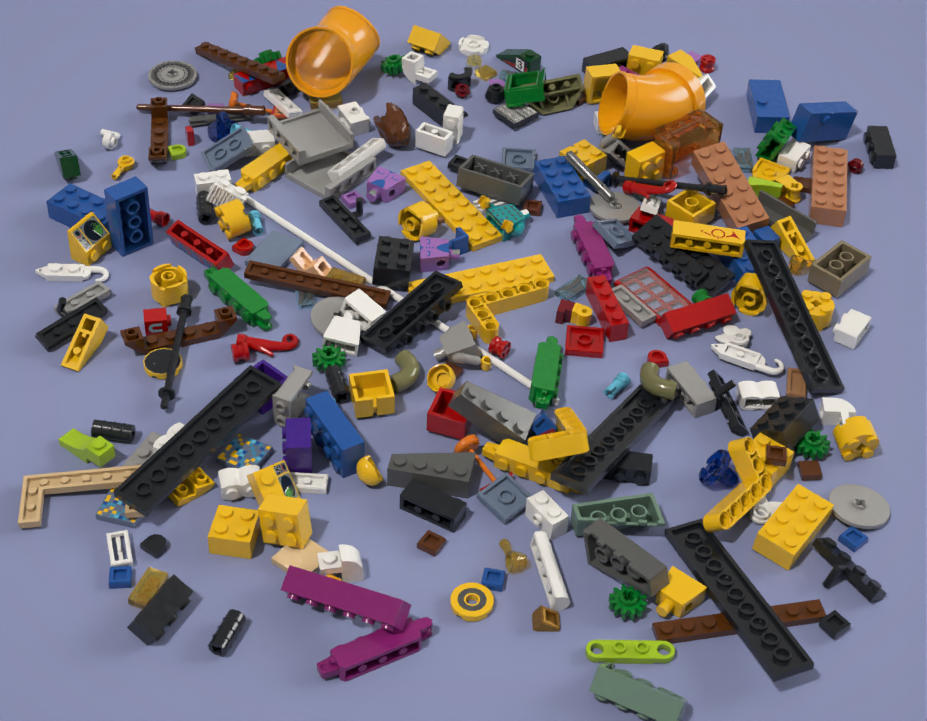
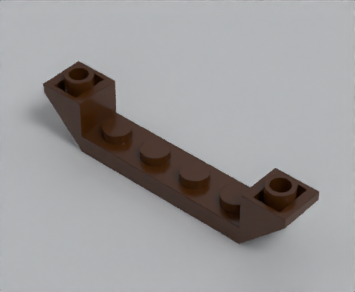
[148,97,169,164]
[120,306,237,355]

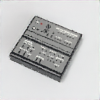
[493,103,539,129]

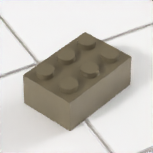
[807,240,872,297]

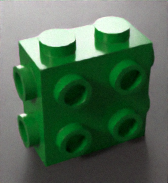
[755,117,796,161]

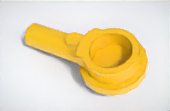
[111,155,135,180]

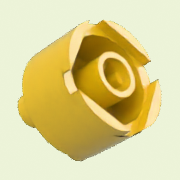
[214,198,252,240]
[398,201,439,241]
[149,264,189,307]
[731,273,769,316]
[801,290,835,332]
[833,416,879,461]

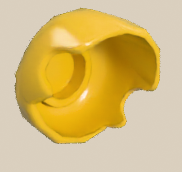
[427,364,456,392]
[356,455,384,486]

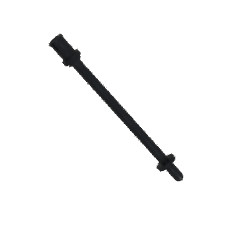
[610,171,727,196]
[158,294,193,410]

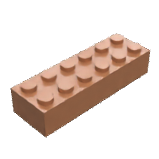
[691,141,769,234]
[808,145,848,227]

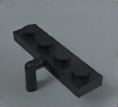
[319,195,371,244]
[35,297,108,351]
[707,369,749,437]
[812,537,887,601]

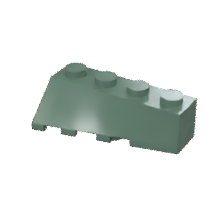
[570,492,665,536]
[589,661,688,721]

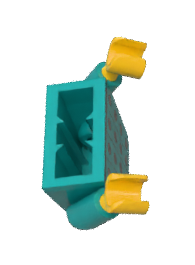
[477,195,530,242]

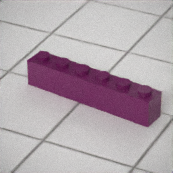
[281,565,411,632]

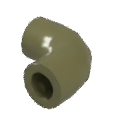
[390,350,420,394]
[639,362,677,401]

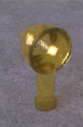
[789,255,817,275]
[499,539,528,573]

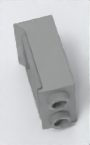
[272,365,313,427]

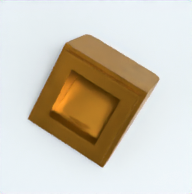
[532,605,560,632]

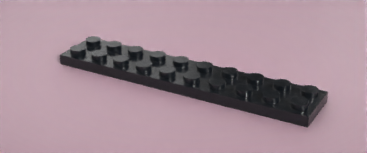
[743,239,845,394]
[113,365,281,517]
[550,384,681,495]
[664,519,814,682]

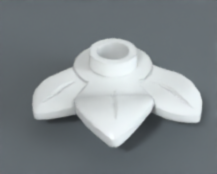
[715,325,752,348]
[750,496,782,524]

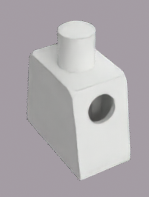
[322,312,361,357]

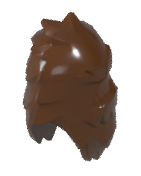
[373,102,411,147]

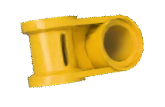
[773,175,803,204]

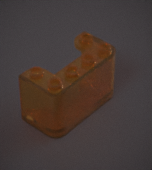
[653,110,723,180]

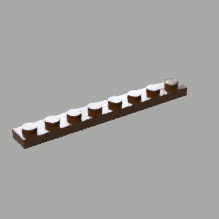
[195,42,286,84]
[244,260,391,309]
[652,599,826,644]

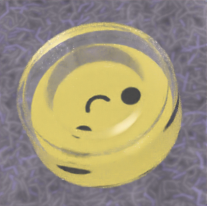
[466,54,482,70]

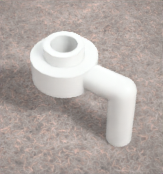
[100,129,120,150]

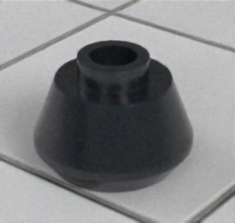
[651,43,669,62]
[485,83,505,104]

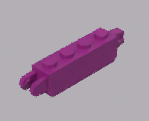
[571,215,614,285]
[317,617,433,682]

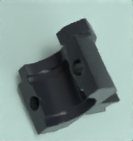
[448,67,472,92]

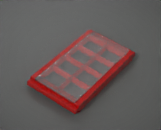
[613,266,693,327]

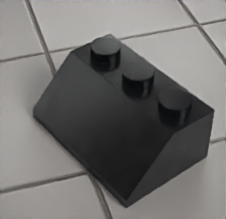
[412,83,468,127]

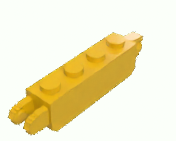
[235,143,293,193]
[482,439,583,494]

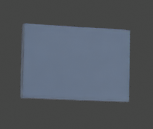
[201,126,256,172]
[245,230,303,267]

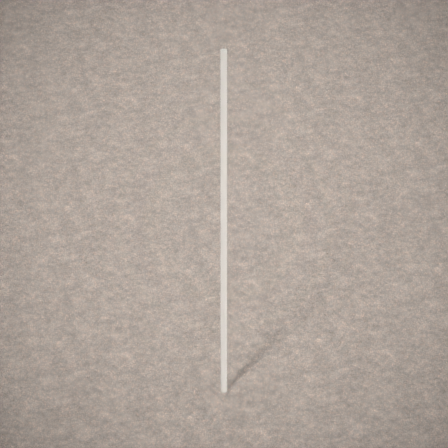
[245,196,560,406]

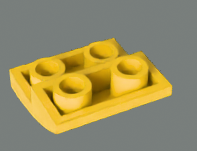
[168,467,215,507]

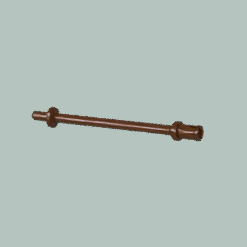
[136,104,266,117]

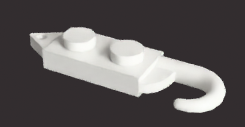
[35,263,109,282]
[711,342,784,375]

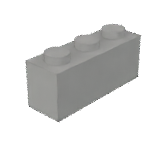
[665,361,717,418]

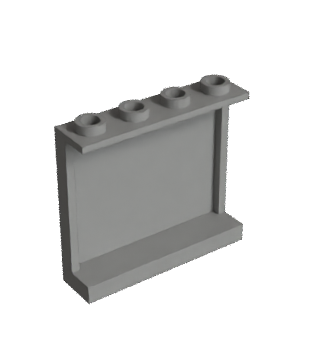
[267,99,355,166]
[285,150,376,199]

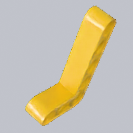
[466,277,549,344]
[528,407,589,461]
[703,437,772,533]

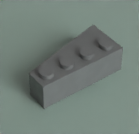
[448,381,536,443]
[387,452,476,499]
[583,518,669,597]

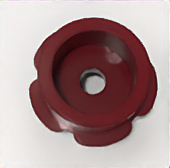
[454,84,470,99]
[848,158,864,174]

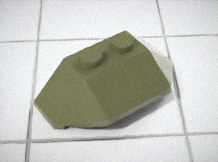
[520,74,584,116]

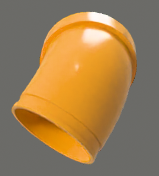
[286,6,380,98]
[598,62,706,141]

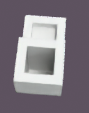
[402,51,438,84]
[819,397,856,426]
[317,544,364,583]

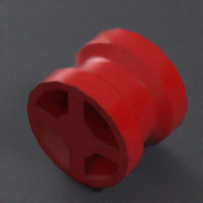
[699,54,716,74]
[488,336,511,359]
[231,342,250,363]

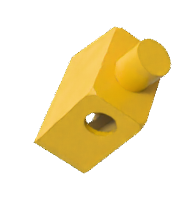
[655,566,707,618]

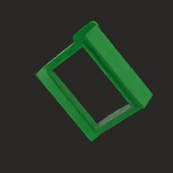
[504,67,547,108]

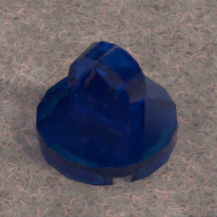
[208,111,239,143]
[699,449,739,488]

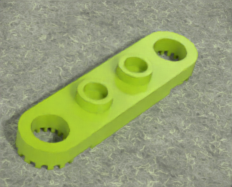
[585,640,675,664]

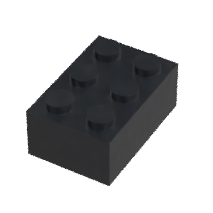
[372,236,415,289]
[750,396,820,450]

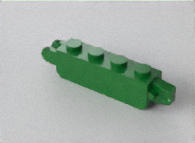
[204,267,272,331]
[528,336,564,410]

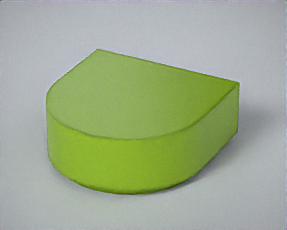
[168,144,187,161]

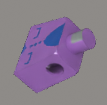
[366,166,406,203]
[420,237,460,272]

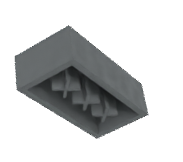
[456,154,535,206]

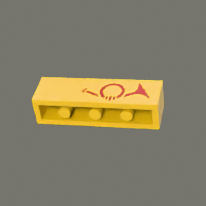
[670,220,746,258]

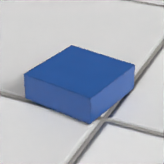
[838,526,869,553]
[109,566,132,589]
[481,567,506,592]

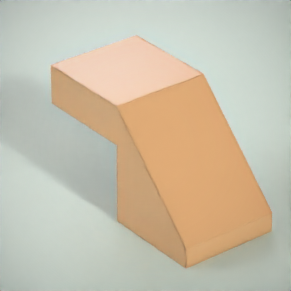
[289,247,334,277]

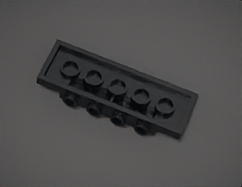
[632,214,735,298]
[360,271,463,354]

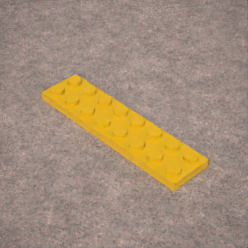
[401,161,503,252]
[406,254,555,304]

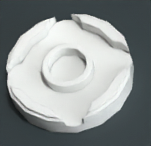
[458,35,489,56]

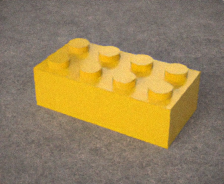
[752,484,834,571]

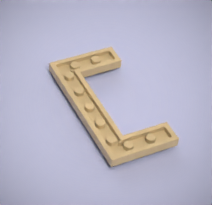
[18,464,148,529]

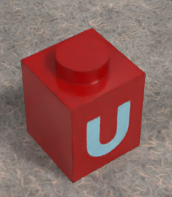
[143,307,172,336]

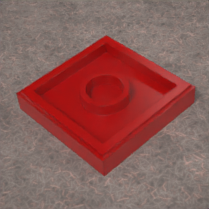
[565,325,604,358]

